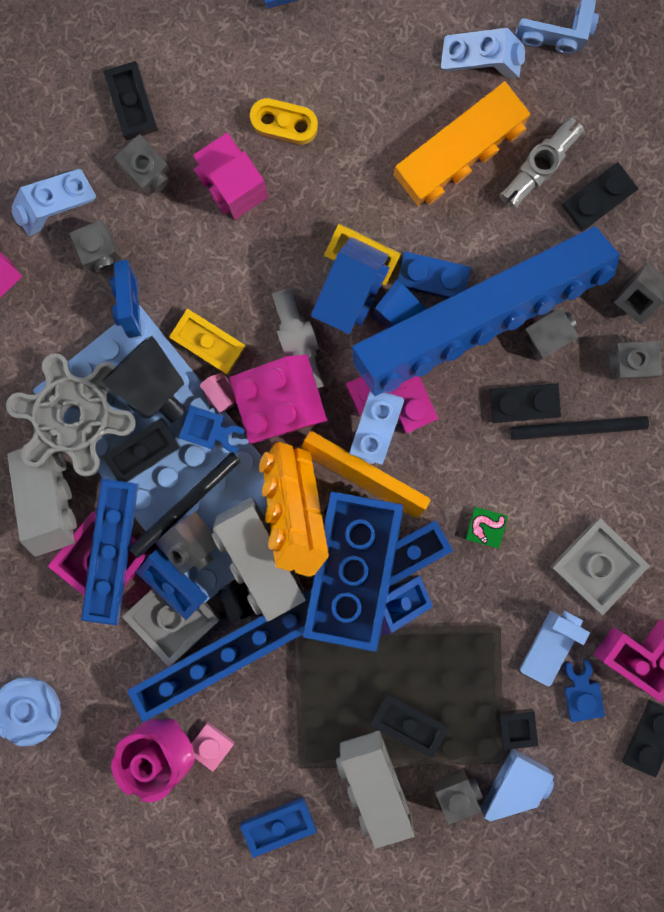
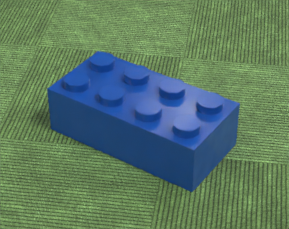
[303,492,404,652]

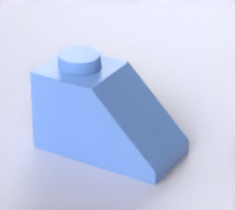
[480,749,554,822]

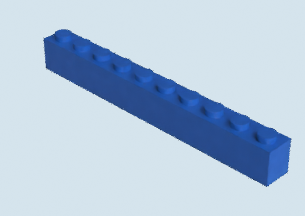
[127,520,453,722]

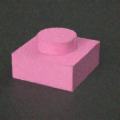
[200,372,237,413]
[191,722,235,772]

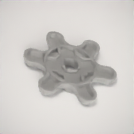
[6,353,136,477]

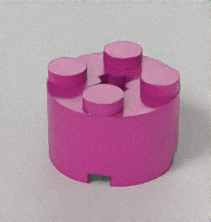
[111,718,195,802]

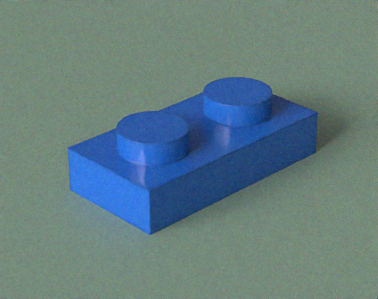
[397,251,471,298]
[110,260,142,338]
[136,549,208,620]
[240,796,317,858]

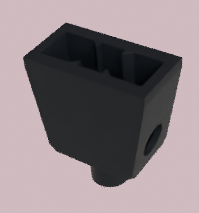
[98,336,186,423]

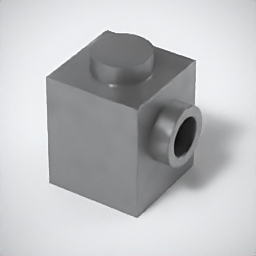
[114,134,172,196]
[69,220,122,273]
[614,262,664,324]
[520,307,579,361]
[605,341,662,380]
[156,511,218,575]
[432,769,483,825]

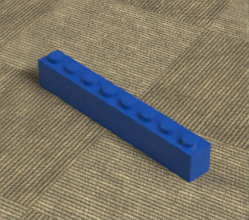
[352,226,620,397]

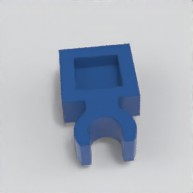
[179,405,245,452]
[564,658,605,722]

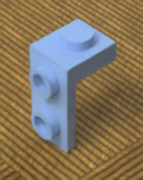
[515,0,599,54]
[441,28,525,78]
[12,169,96,236]
[349,391,404,465]
[520,610,590,686]

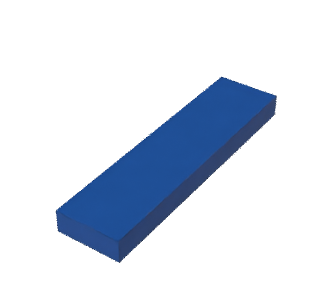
[81,479,139,626]

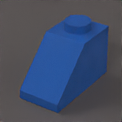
[372,280,426,329]
[380,576,433,636]

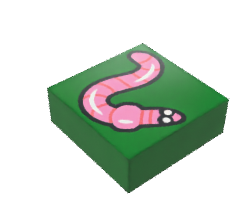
[465,506,508,549]

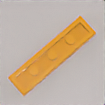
[300,431,431,519]

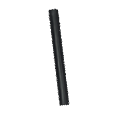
[510,416,649,440]
[128,452,241,558]

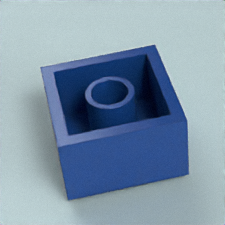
[311,237,390,334]

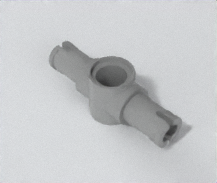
[499,117,584,210]
[272,288,324,388]

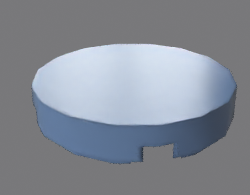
[0,677,61,746]

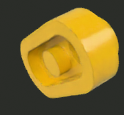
[250,98,318,145]

